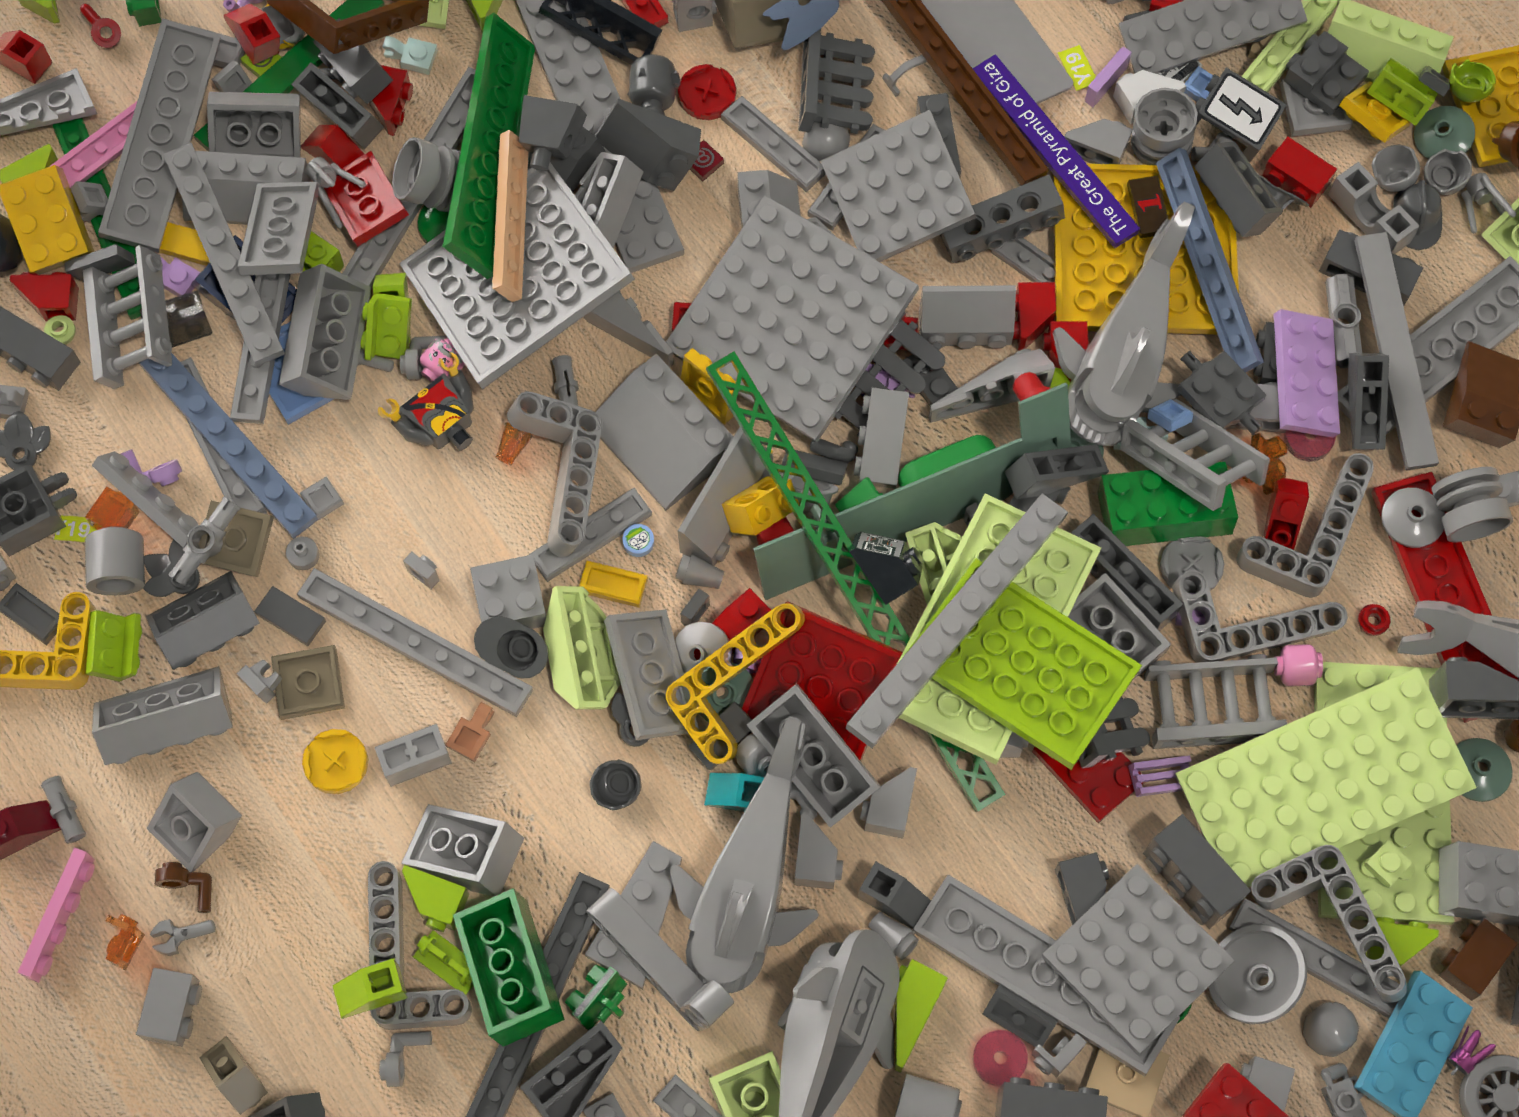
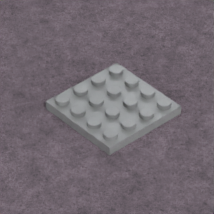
[821,110,977,262]
[1041,864,1235,1056]

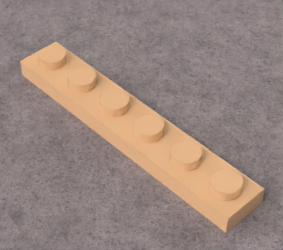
[492,130,528,302]

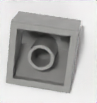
[147,772,242,872]

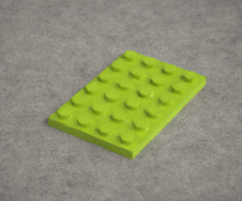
[905,558,1142,770]

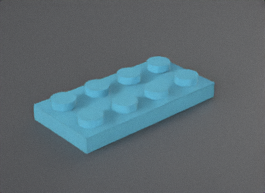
[1354,971,1473,1117]

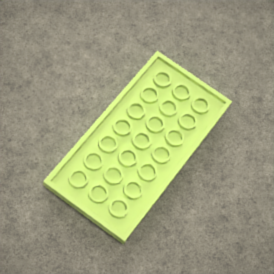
[897,493,1101,765]
[1314,662,1454,925]
[1175,667,1477,887]

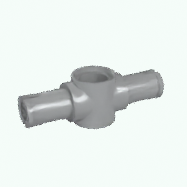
[168,496,241,586]

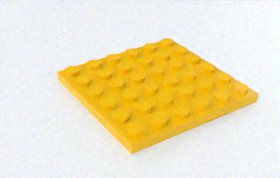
[1053,163,1239,335]

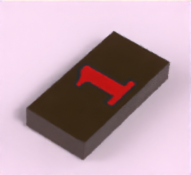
[1127,175,1168,238]

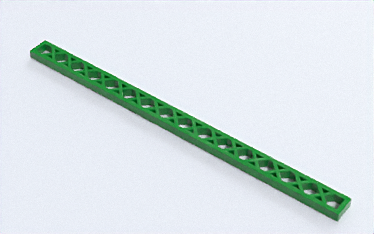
[706,351,1006,812]

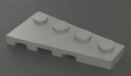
[0,68,97,136]
[585,841,682,990]

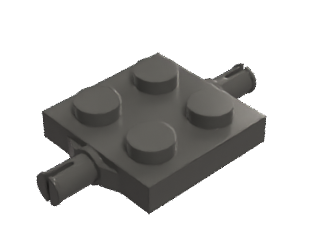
[1177,351,1266,436]

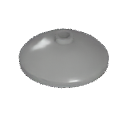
[1209,924,1307,1024]

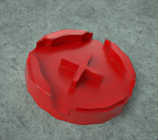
[678,64,737,121]

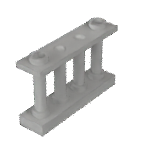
[83,245,172,389]
[1120,399,1270,511]
[1144,654,1287,749]

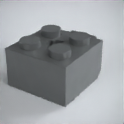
[0,465,77,557]

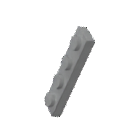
[92,451,201,548]

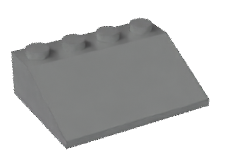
[596,354,734,511]

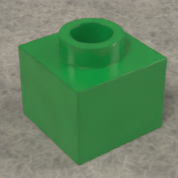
[126,0,162,27]

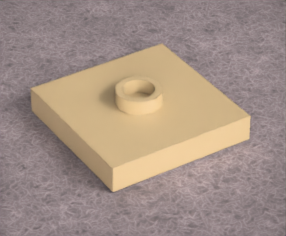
[1085,1049,1170,1117]

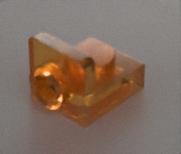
[105,914,145,971]

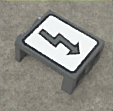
[1195,67,1287,162]

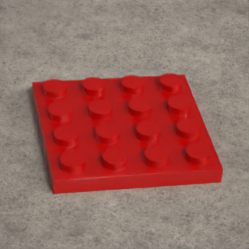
[742,601,903,761]

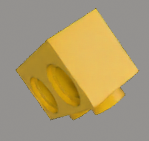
[722,476,799,536]

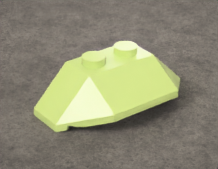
[905,522,963,605]
[543,586,621,709]

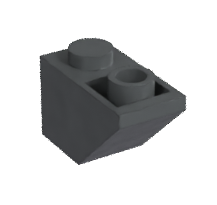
[858,861,931,929]

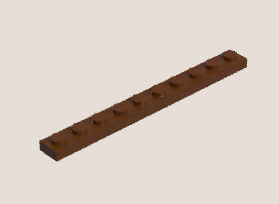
[881,0,1049,186]

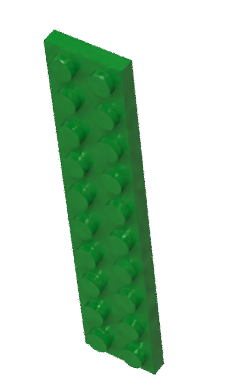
[442,13,535,279]

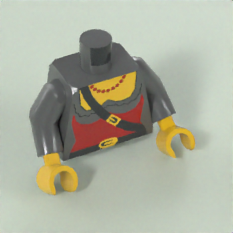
[378,352,474,451]

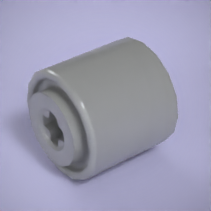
[85,527,145,596]
[895,1074,962,1117]

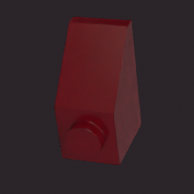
[0,800,61,860]

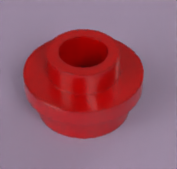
[1358,604,1391,636]

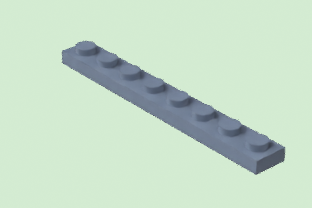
[1156,148,1264,373]
[139,352,318,539]

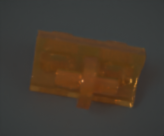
[1242,433,1288,495]

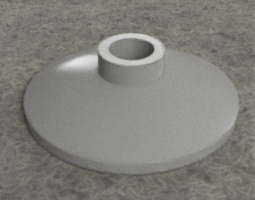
[1381,488,1445,548]
[675,622,732,674]

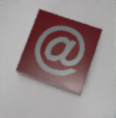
[690,140,724,182]

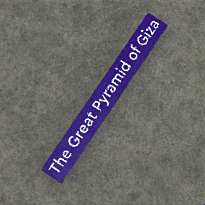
[972,54,1140,248]

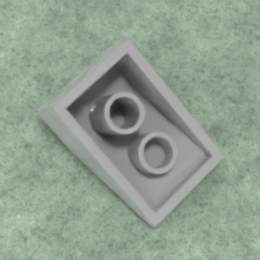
[402,804,524,897]

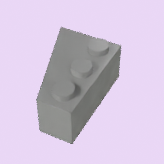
[575,152,644,248]

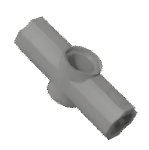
[1325,274,1362,369]

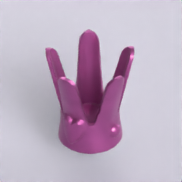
[1447,1025,1496,1075]

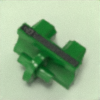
[565,965,628,1031]

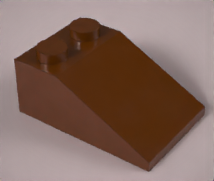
[1443,341,1519,448]

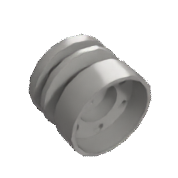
[1131,88,1198,165]
[392,137,461,212]
[1432,467,1513,542]

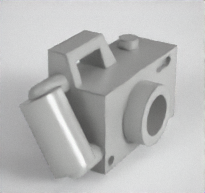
[1321,1063,1367,1117]

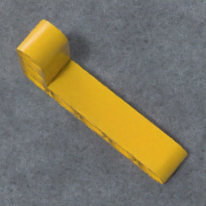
[0,592,96,690]
[666,604,805,764]

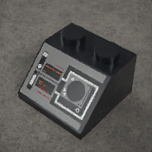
[849,532,924,605]

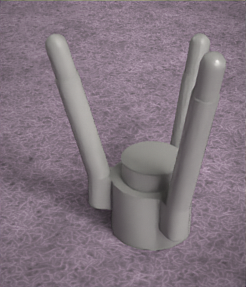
[306,157,366,228]
[1461,173,1516,234]

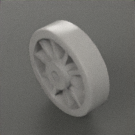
[1459,1055,1519,1117]

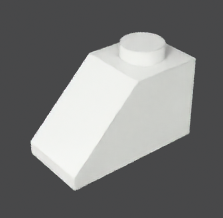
[1113,70,1186,124]

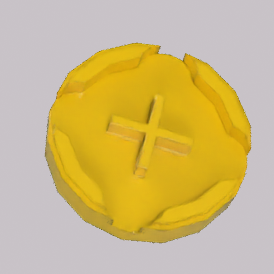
[302,729,369,794]

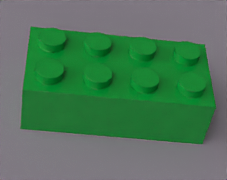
[1097,462,1238,546]
[453,888,565,1047]

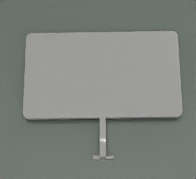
[882,0,1073,104]

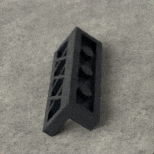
[539,0,662,65]

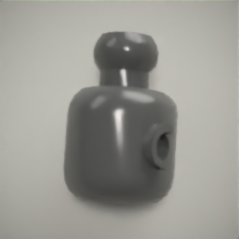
[627,54,681,115]

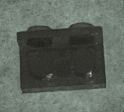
[139,290,213,347]

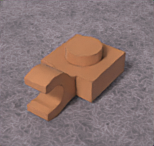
[445,702,495,762]

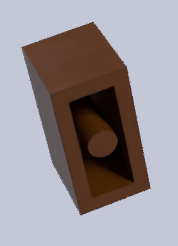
[1438,918,1518,1001]

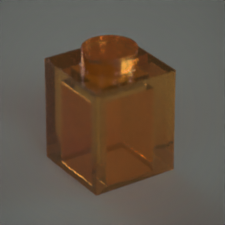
[85,486,140,530]

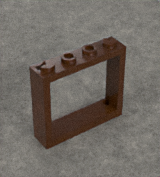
[267,0,429,54]

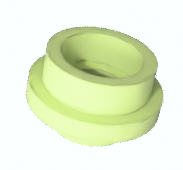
[44,315,76,345]

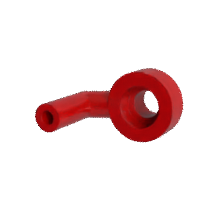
[80,3,121,48]

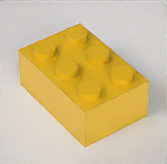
[0,165,95,275]

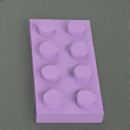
[1274,309,1340,438]

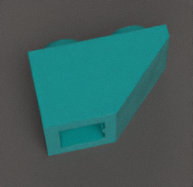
[704,773,765,812]

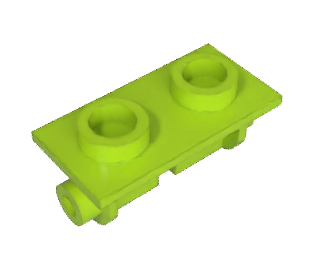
[412,930,474,995]

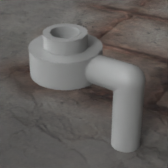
[400,336,447,380]
[379,1031,432,1087]

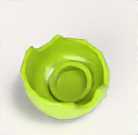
[1449,59,1496,103]

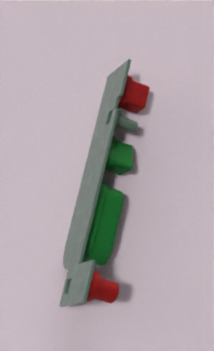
[753,372,1071,600]

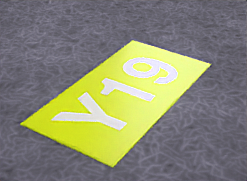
[1058,45,1096,91]
[54,515,98,542]

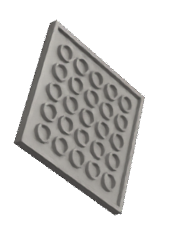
[399,162,635,389]
[666,195,919,442]

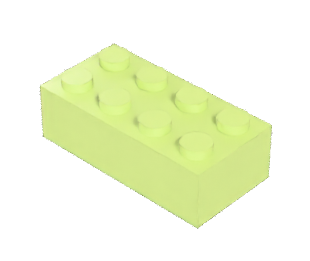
[709,1051,781,1117]

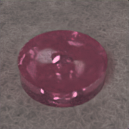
[1284,430,1336,462]
[972,1030,1028,1087]

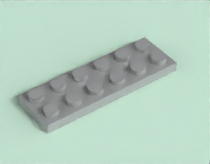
[1118,0,1308,74]

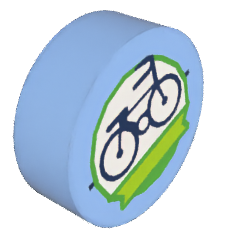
[622,524,654,557]

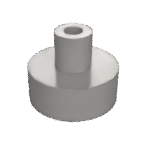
[286,537,319,570]

